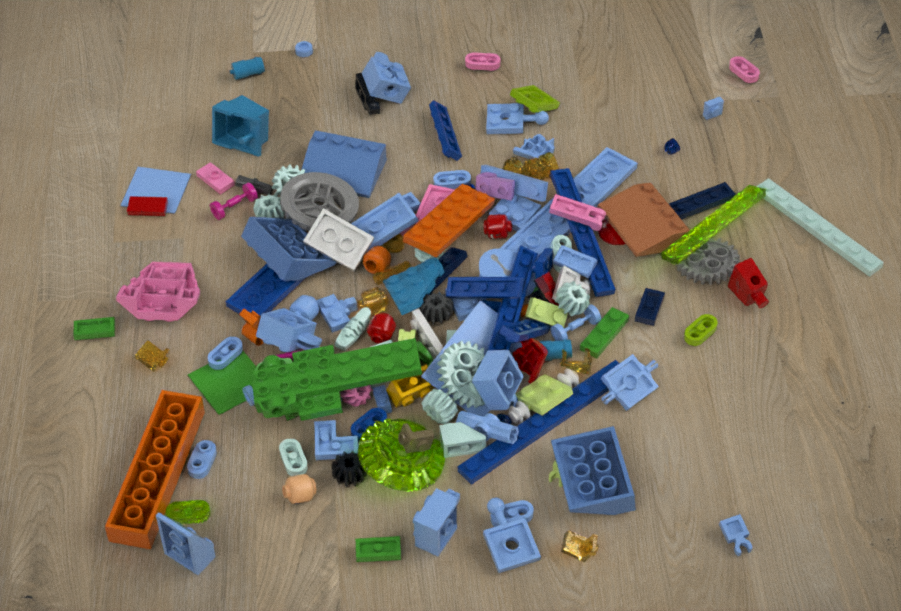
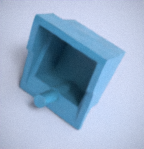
[212,95,269,157]

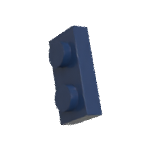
[635,288,665,326]

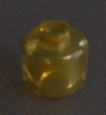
[358,287,389,316]

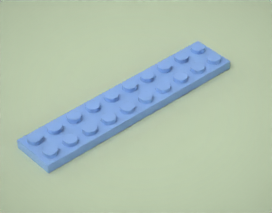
[499,147,638,260]

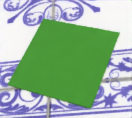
[188,351,256,415]

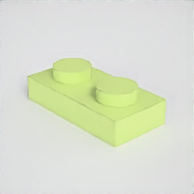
[525,297,568,327]

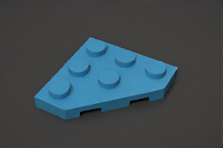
[383,257,445,315]

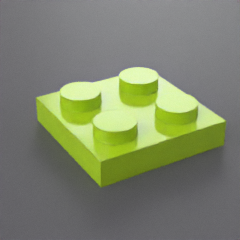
[510,85,560,113]

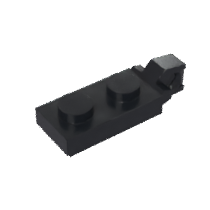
[355,73,380,115]

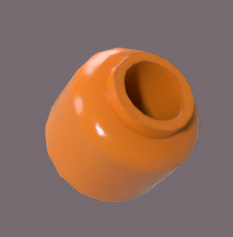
[362,246,391,275]

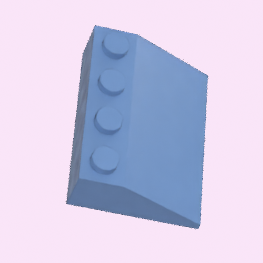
[301,130,387,198]
[241,217,336,281]
[551,426,636,515]

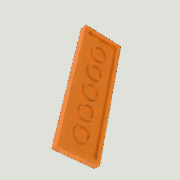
[403,184,495,258]

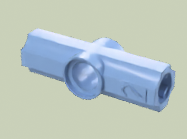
[456,411,519,444]

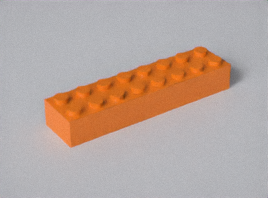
[105,390,205,550]

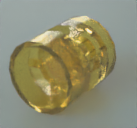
[524,152,559,180]

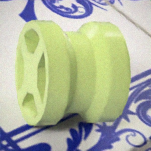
[398,329,416,341]

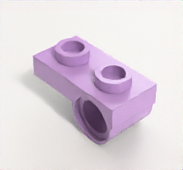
[475,172,515,200]

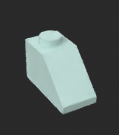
[439,422,486,458]

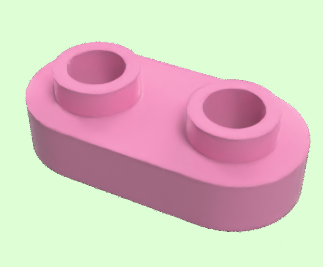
[465,53,500,71]
[729,56,760,83]

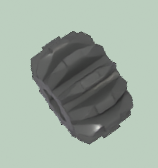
[420,291,453,325]

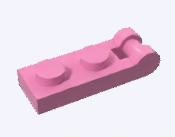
[549,194,606,231]

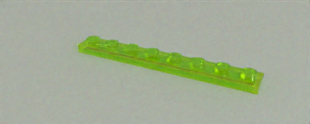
[661,185,766,264]

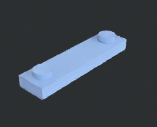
[480,164,548,202]

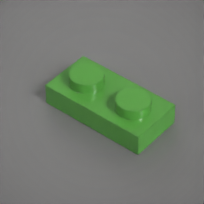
[355,536,401,562]

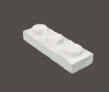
[410,309,444,359]

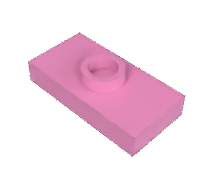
[196,162,235,195]

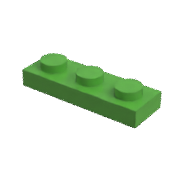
[580,307,629,359]

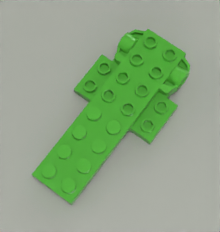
[251,338,422,421]

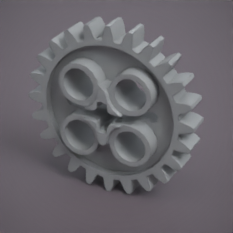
[676,236,740,285]

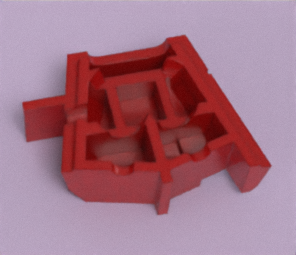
[512,338,548,384]

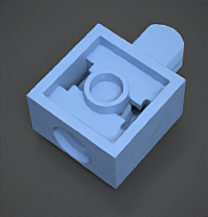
[362,52,411,104]
[256,308,322,352]

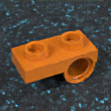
[239,309,264,346]

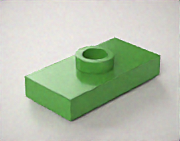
[73,317,115,340]

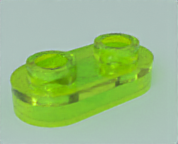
[166,500,211,524]

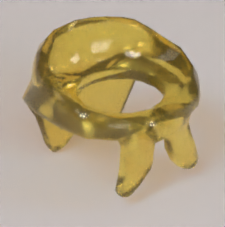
[502,156,531,177]
[559,348,592,375]

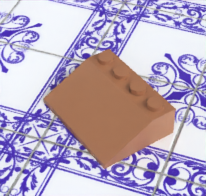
[597,182,691,257]

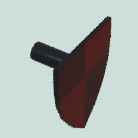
[528,272,559,306]

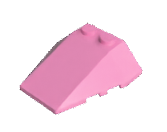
[116,262,200,322]

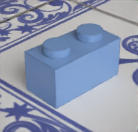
[372,385,392,413]

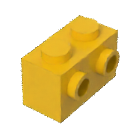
[386,364,434,408]

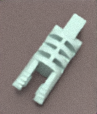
[335,307,371,351]

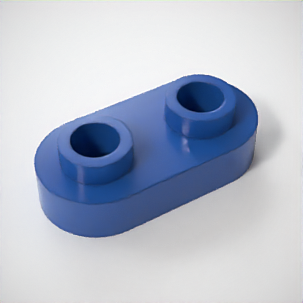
[351,408,387,442]

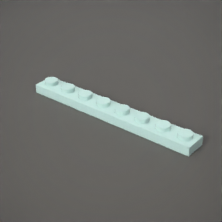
[755,178,884,277]

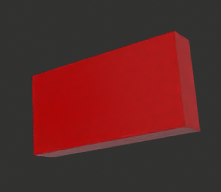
[127,196,168,216]

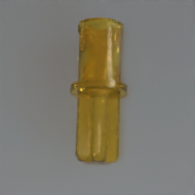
[372,260,411,286]

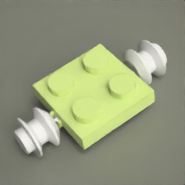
[508,368,579,424]

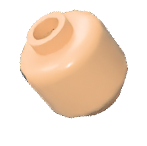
[282,474,316,504]

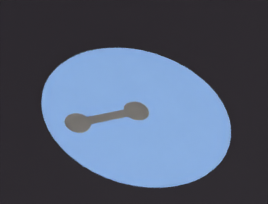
[479,249,536,297]

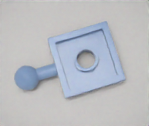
[486,103,549,134]
[483,497,541,573]

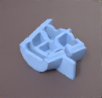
[513,134,555,163]

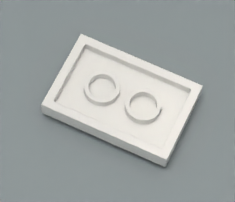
[303,208,374,271]

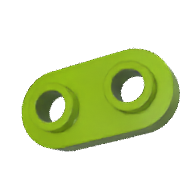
[684,314,718,346]

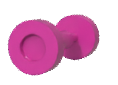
[209,182,258,220]

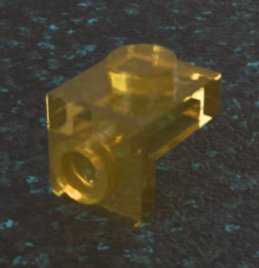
[134,340,170,372]
[561,530,599,562]

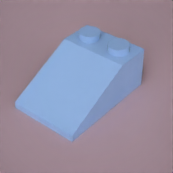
[156,512,216,575]

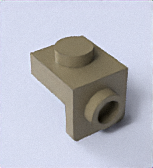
[398,423,435,453]

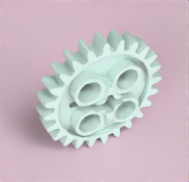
[437,341,485,408]

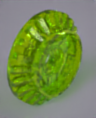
[357,418,445,491]

